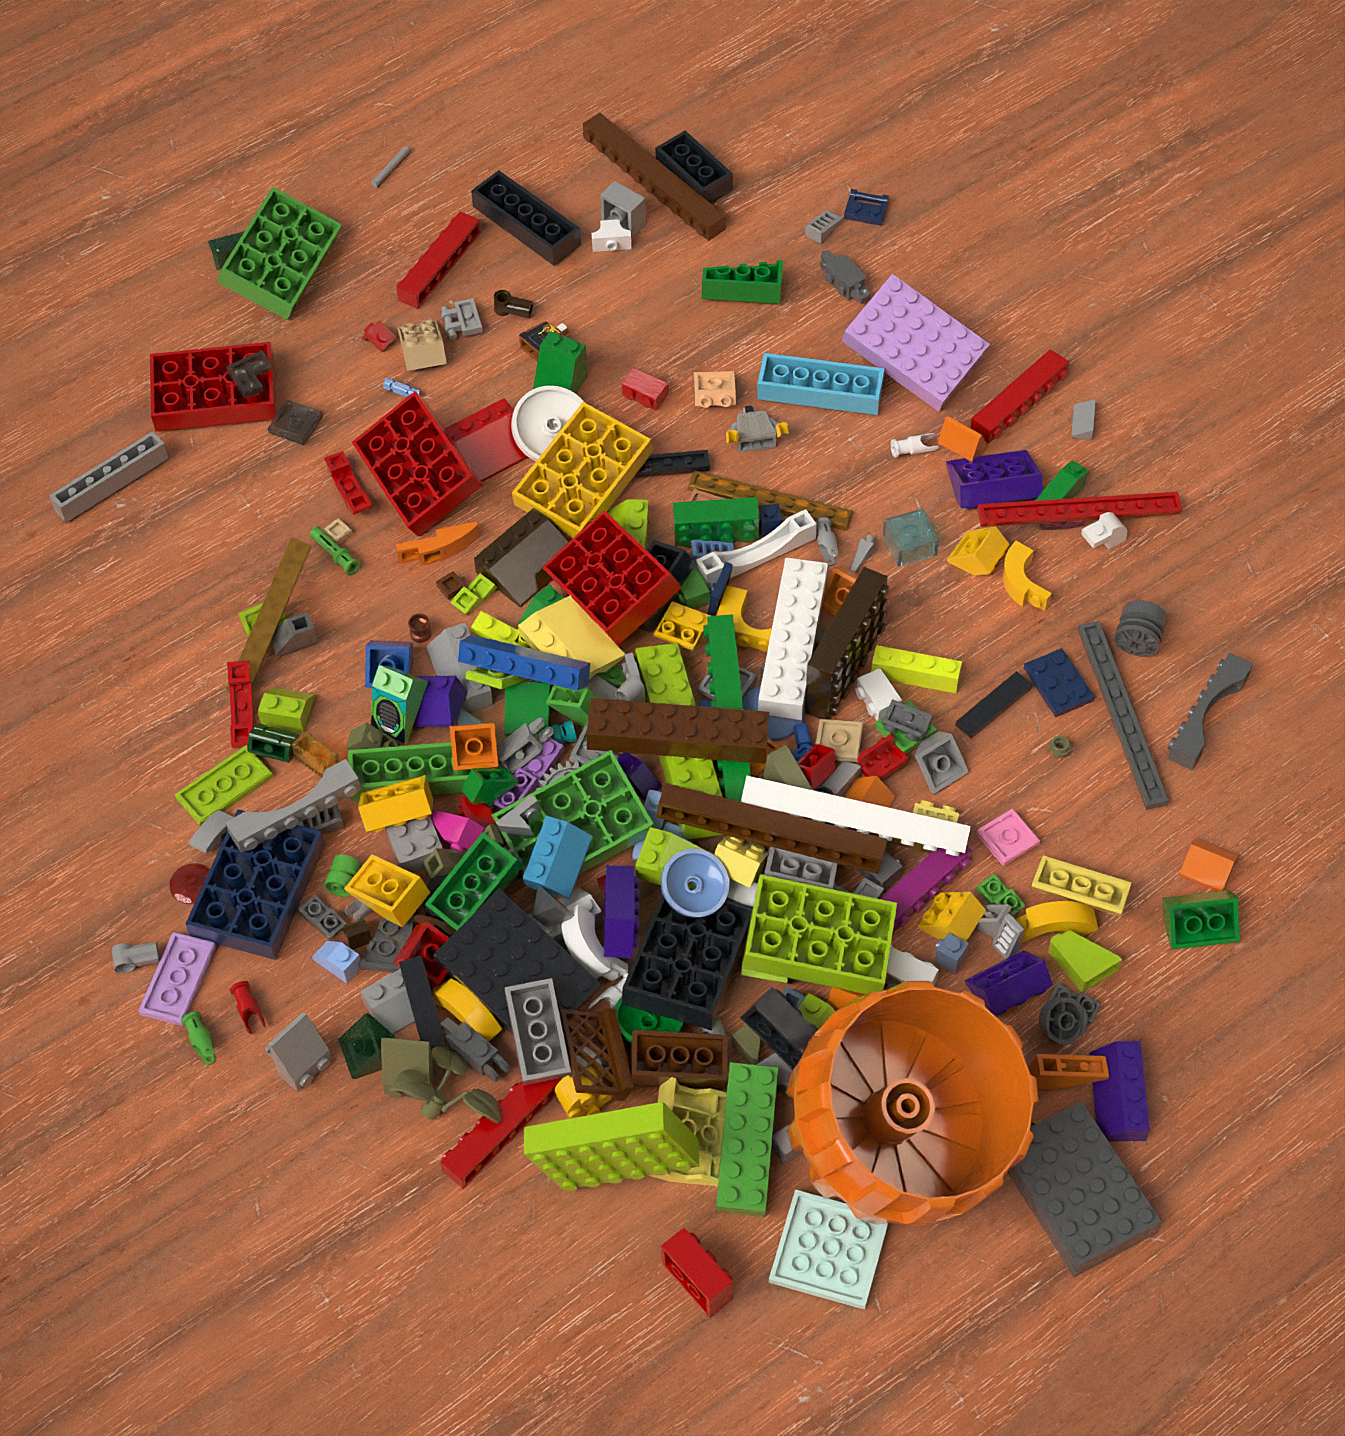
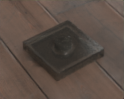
[267,400,323,445]

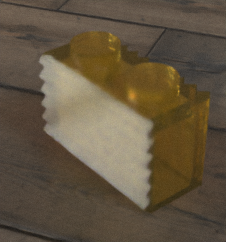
[292,731,340,778]

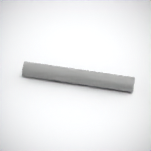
[371,146,410,188]

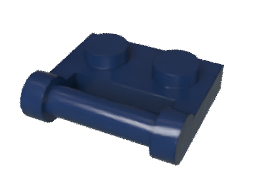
[844,189,889,226]

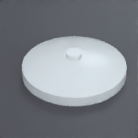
[511,386,584,461]

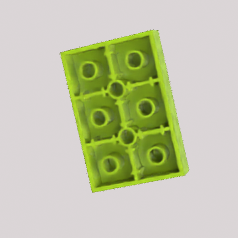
[742,874,897,994]
[524,1102,699,1191]

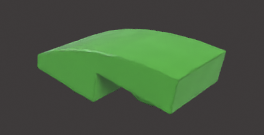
[975,874,1026,916]

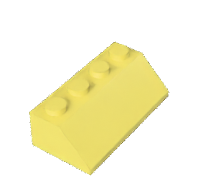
[1032,856,1132,917]

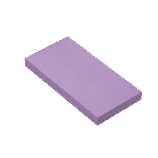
[138,932,217,1026]

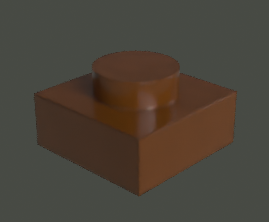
[436,571,466,600]

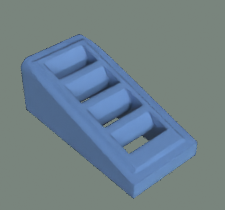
[691,540,734,563]

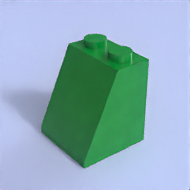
[533,331,588,394]
[504,682,552,737]

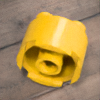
[555,1066,612,1119]

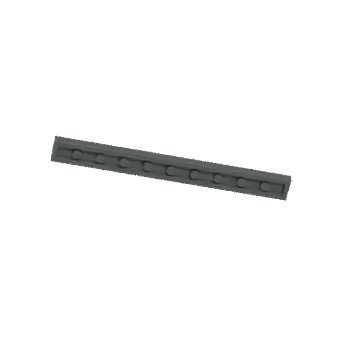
[1078,621,1169,810]

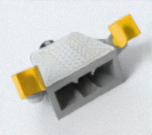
[726,406,789,453]

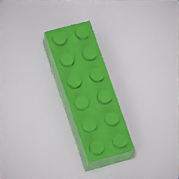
[348,742,471,802]
[715,1062,778,1217]

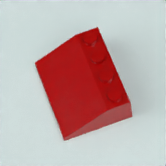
[445,398,529,482]

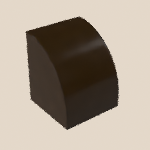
[342,919,372,950]

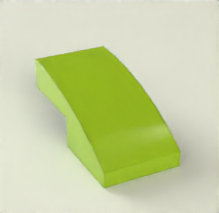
[450,573,497,615]

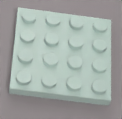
[769,1190,889,1310]

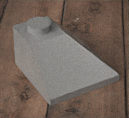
[915,731,969,794]

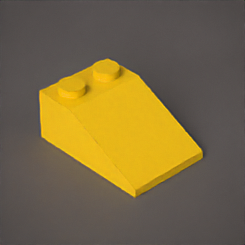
[344,855,430,927]

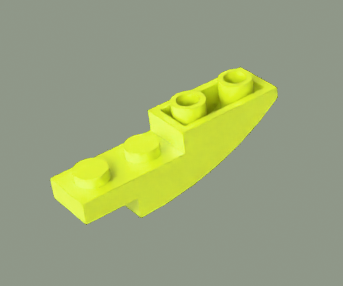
[470,611,532,649]

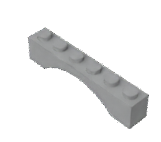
[225,759,361,853]

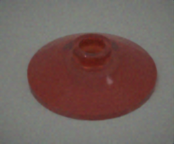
[169,863,210,904]

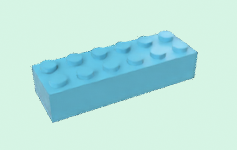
[757,353,884,415]

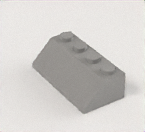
[427,623,493,715]

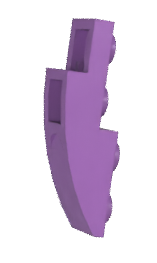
[494,737,565,809]

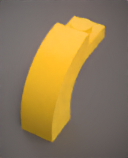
[1003,541,1052,611]
[1015,901,1098,943]
[432,979,502,1042]

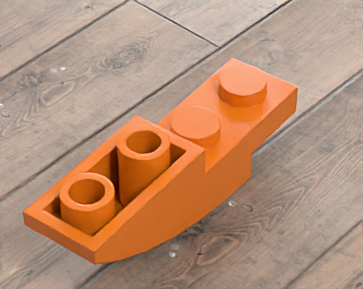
[396,522,479,566]

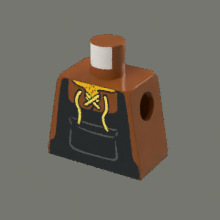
[519,321,569,362]

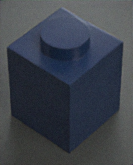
[758,503,782,538]

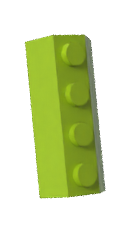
[607,499,649,550]

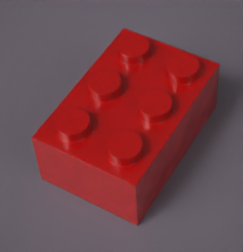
[661,1228,733,1318]

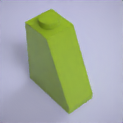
[1048,930,1122,993]

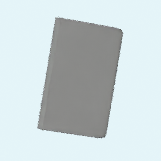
[1071,400,1096,440]
[821,761,862,797]

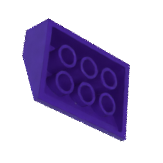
[946,450,1042,509]

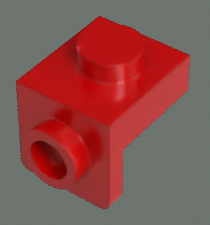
[362,320,396,352]

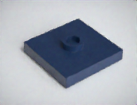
[707,562,733,616]

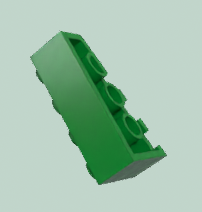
[701,260,783,304]

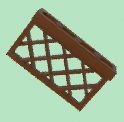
[559,1008,634,1101]

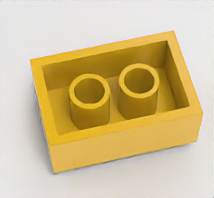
[358,775,433,832]

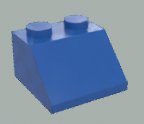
[365,640,413,688]

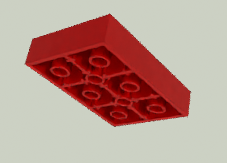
[150,342,277,432]
[352,391,483,537]
[542,510,682,646]

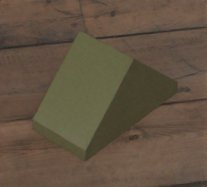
[732,1024,761,1065]

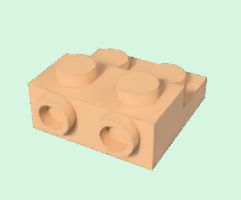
[694,371,736,408]

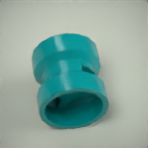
[550,720,577,744]

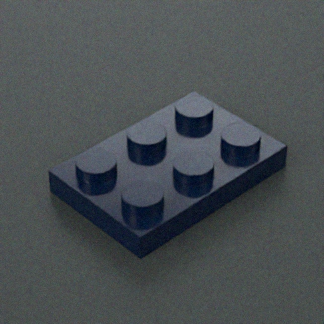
[1023,648,1094,718]

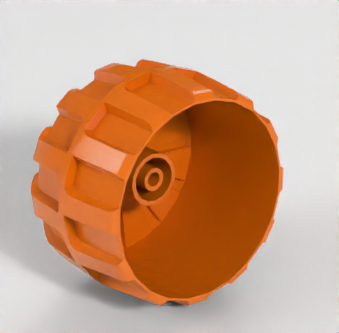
[786,981,1039,1226]

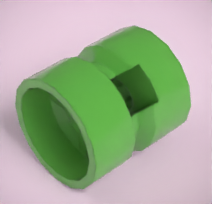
[324,855,362,897]

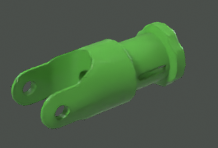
[181,1011,215,1065]

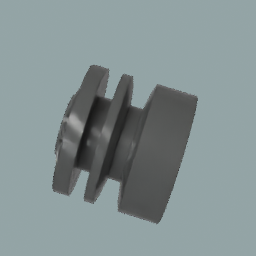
[1114,600,1167,657]

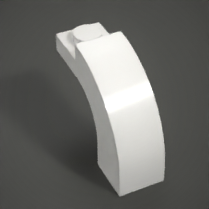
[562,905,628,982]

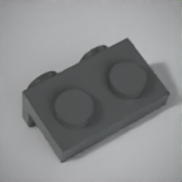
[880,699,934,742]

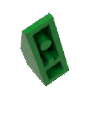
[1035,460,1089,501]

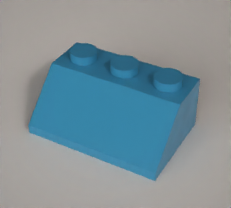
[523,816,593,900]

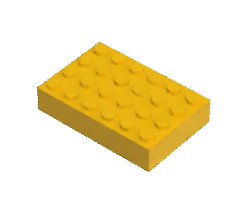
[512,402,653,538]

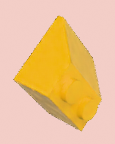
[947,526,1010,576]

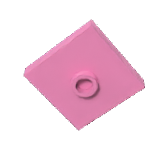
[976,808,1040,867]

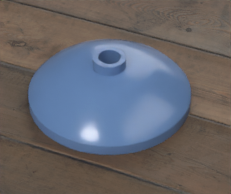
[742,685,804,741]
[661,849,729,918]

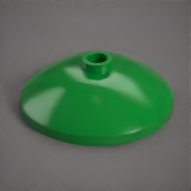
[614,997,684,1043]

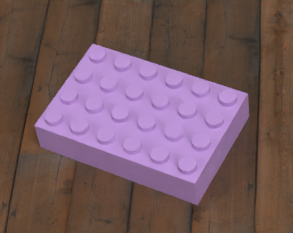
[842,274,990,412]

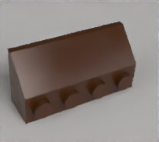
[629,1030,728,1090]

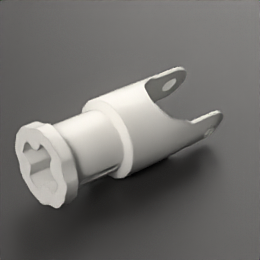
[890,433,939,458]
[589,973,628,1009]

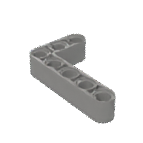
[583,675,645,702]

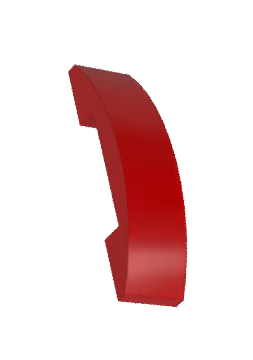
[324,451,373,515]
[227,660,254,748]

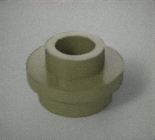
[1048,736,1071,757]

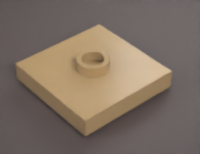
[816,719,864,762]

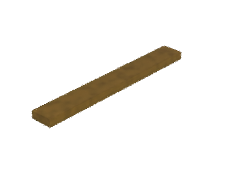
[688,471,853,531]
[226,538,311,692]

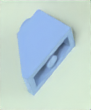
[312,941,361,984]

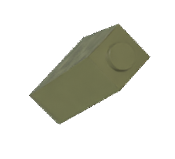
[763,745,813,790]

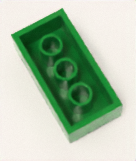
[673,497,759,547]
[425,832,524,930]

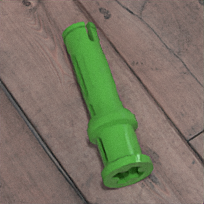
[310,526,361,576]

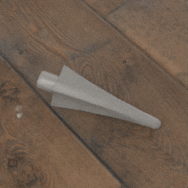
[850,535,875,573]

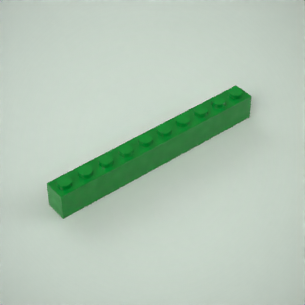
[703,614,751,802]

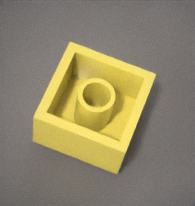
[714,836,769,888]

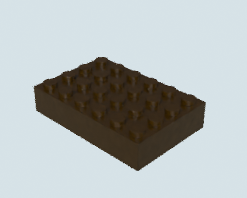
[805,567,889,720]

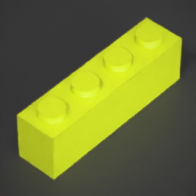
[871,645,962,693]

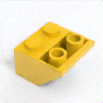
[654,601,711,651]
[917,892,986,941]

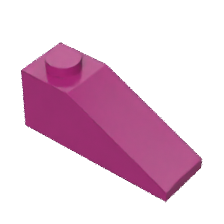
[429,810,484,853]

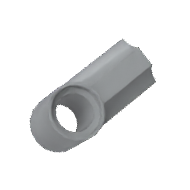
[112,942,160,974]

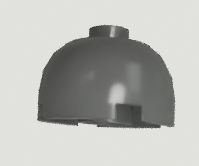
[1039,997,1088,1045]

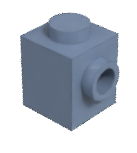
[935,933,969,974]

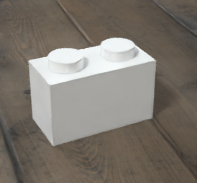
[855,668,902,721]

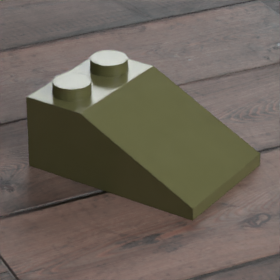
[381,1038,436,1100]

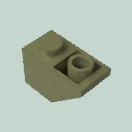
[346,723,400,750]

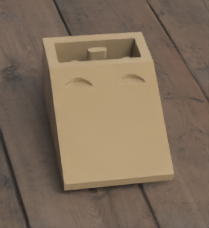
[397,320,447,371]

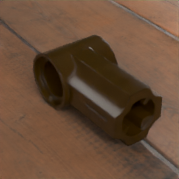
[494,290,533,318]

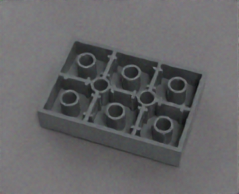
[1007,1101,1162,1277]

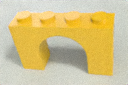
[716,586,772,652]

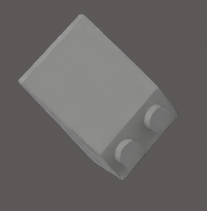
[268,1012,332,1092]

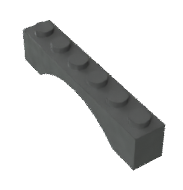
[1168,653,1253,770]

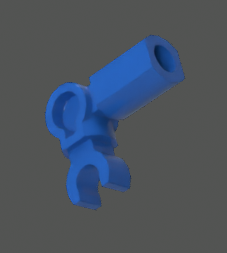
[790,723,813,762]

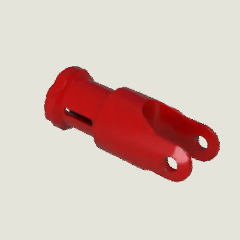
[229,981,266,1035]

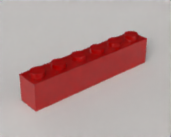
[396,211,481,309]
[970,349,1069,444]
[440,1078,561,1189]

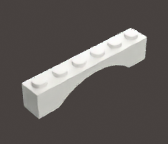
[696,509,817,589]

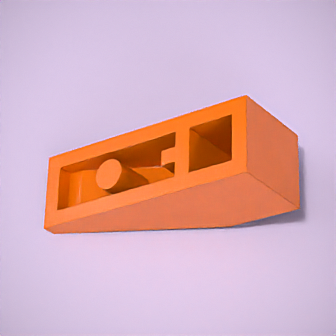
[1029,1054,1109,1090]

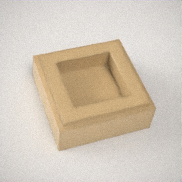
[323,518,353,545]

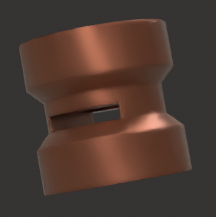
[408,613,431,643]

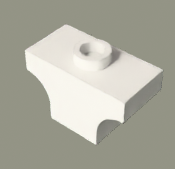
[592,219,632,252]

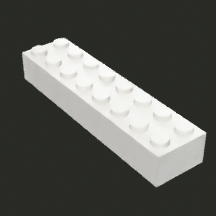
[758,558,828,720]

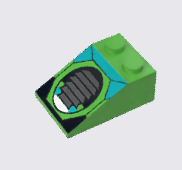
[371,665,428,744]

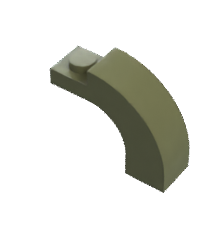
[423,824,504,880]

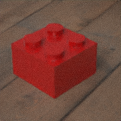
[393,921,449,988]

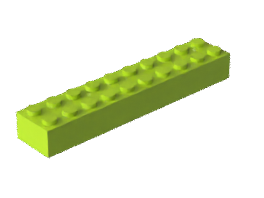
[634,643,723,840]

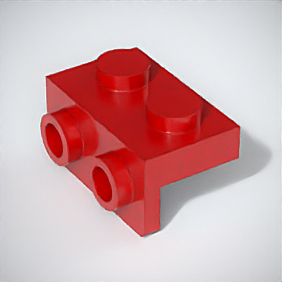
[857,734,909,781]

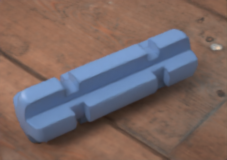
[383,378,421,397]

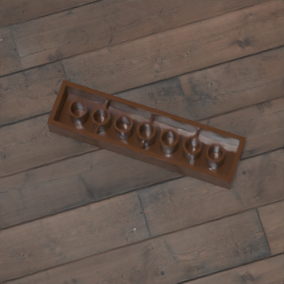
[587,698,769,764]

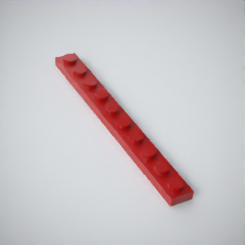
[977,492,1182,527]

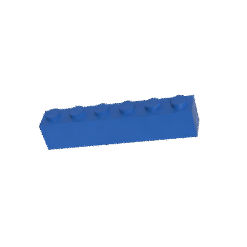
[458,635,590,691]

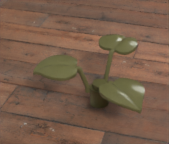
[393,1046,501,1124]

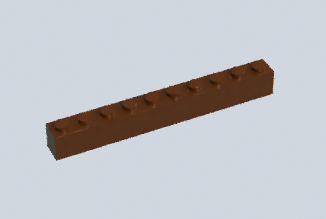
[583,113,726,241]
[656,783,887,874]

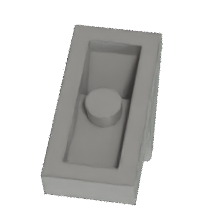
[496,794,540,835]

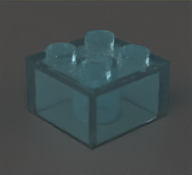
[883,509,939,567]

